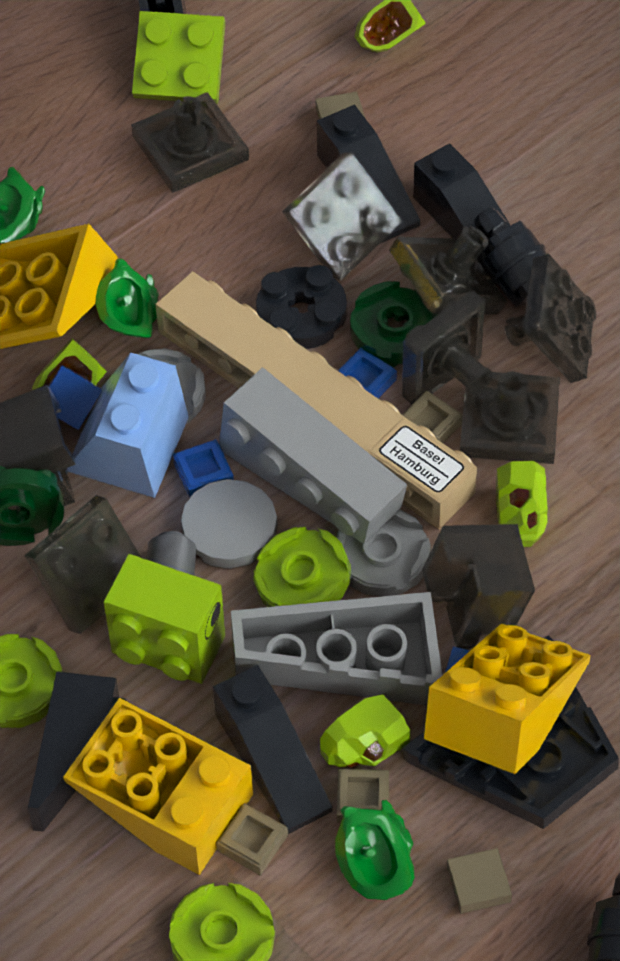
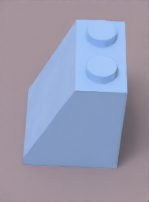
[67,353,189,498]

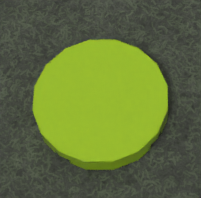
[253,527,351,607]
[0,634,63,728]
[169,883,275,961]

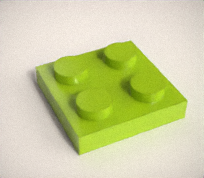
[132,11,226,104]

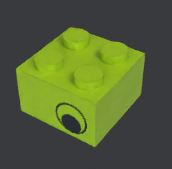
[104,554,225,684]

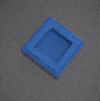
[338,348,397,399]
[37,365,102,430]
[173,439,234,498]

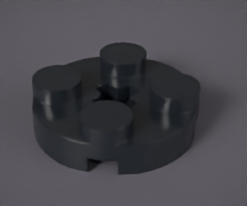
[256,265,347,349]

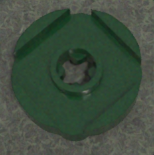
[350,281,441,368]
[0,466,64,546]

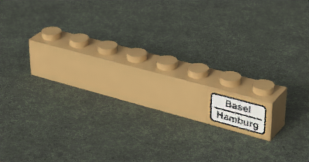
[156,271,477,529]

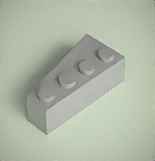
[219,367,407,544]
[231,592,442,705]

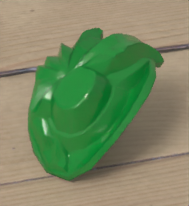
[0,167,45,243]
[96,258,159,338]
[335,799,414,901]

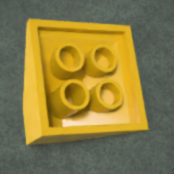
[0,223,118,349]

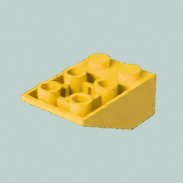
[424,623,591,774]
[63,698,253,875]

